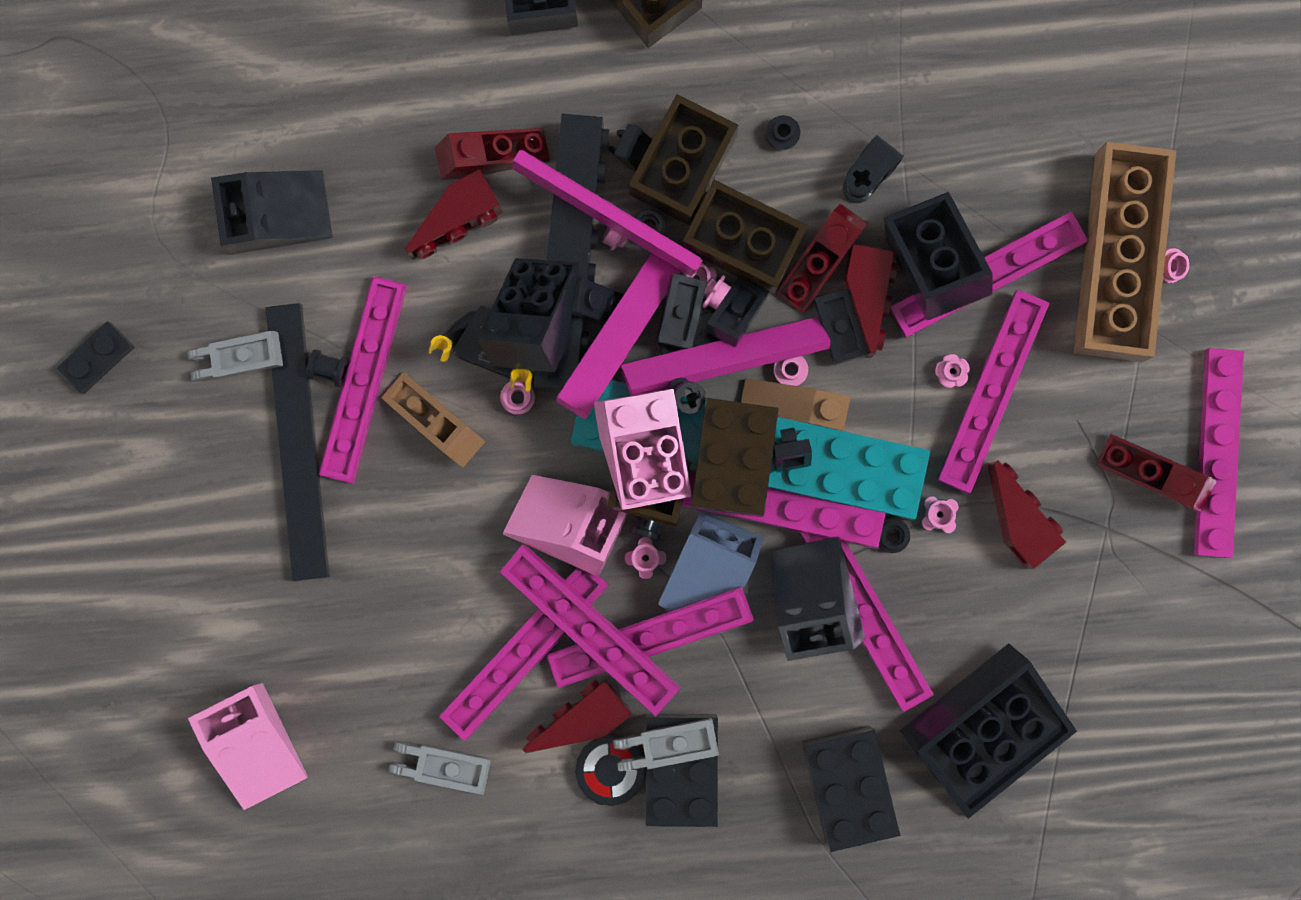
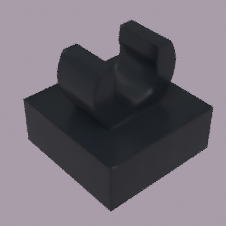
[608,124,653,171]
[773,428,812,473]

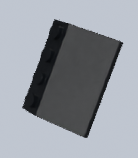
[900,643,1077,819]

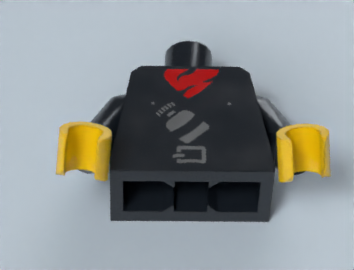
[428,306,534,392]

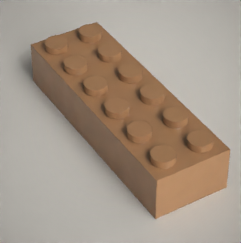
[1073,142,1177,363]

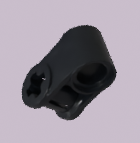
[842,135,904,203]

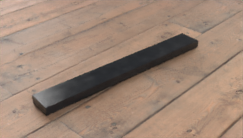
[265,303,330,581]

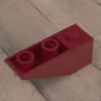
[435,128,550,180]
[405,169,503,260]
[776,203,868,314]
[843,244,898,358]
[1096,434,1217,512]
[988,460,1066,569]
[522,679,633,754]

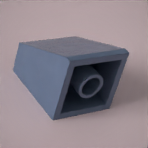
[658,511,764,634]

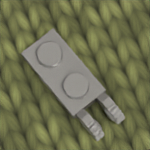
[187,331,283,381]
[613,718,719,771]
[389,741,492,795]

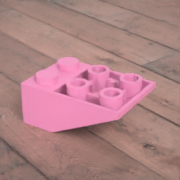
[594,389,692,510]
[503,475,628,577]
[188,683,308,810]

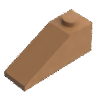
[381,372,486,468]
[740,378,851,431]

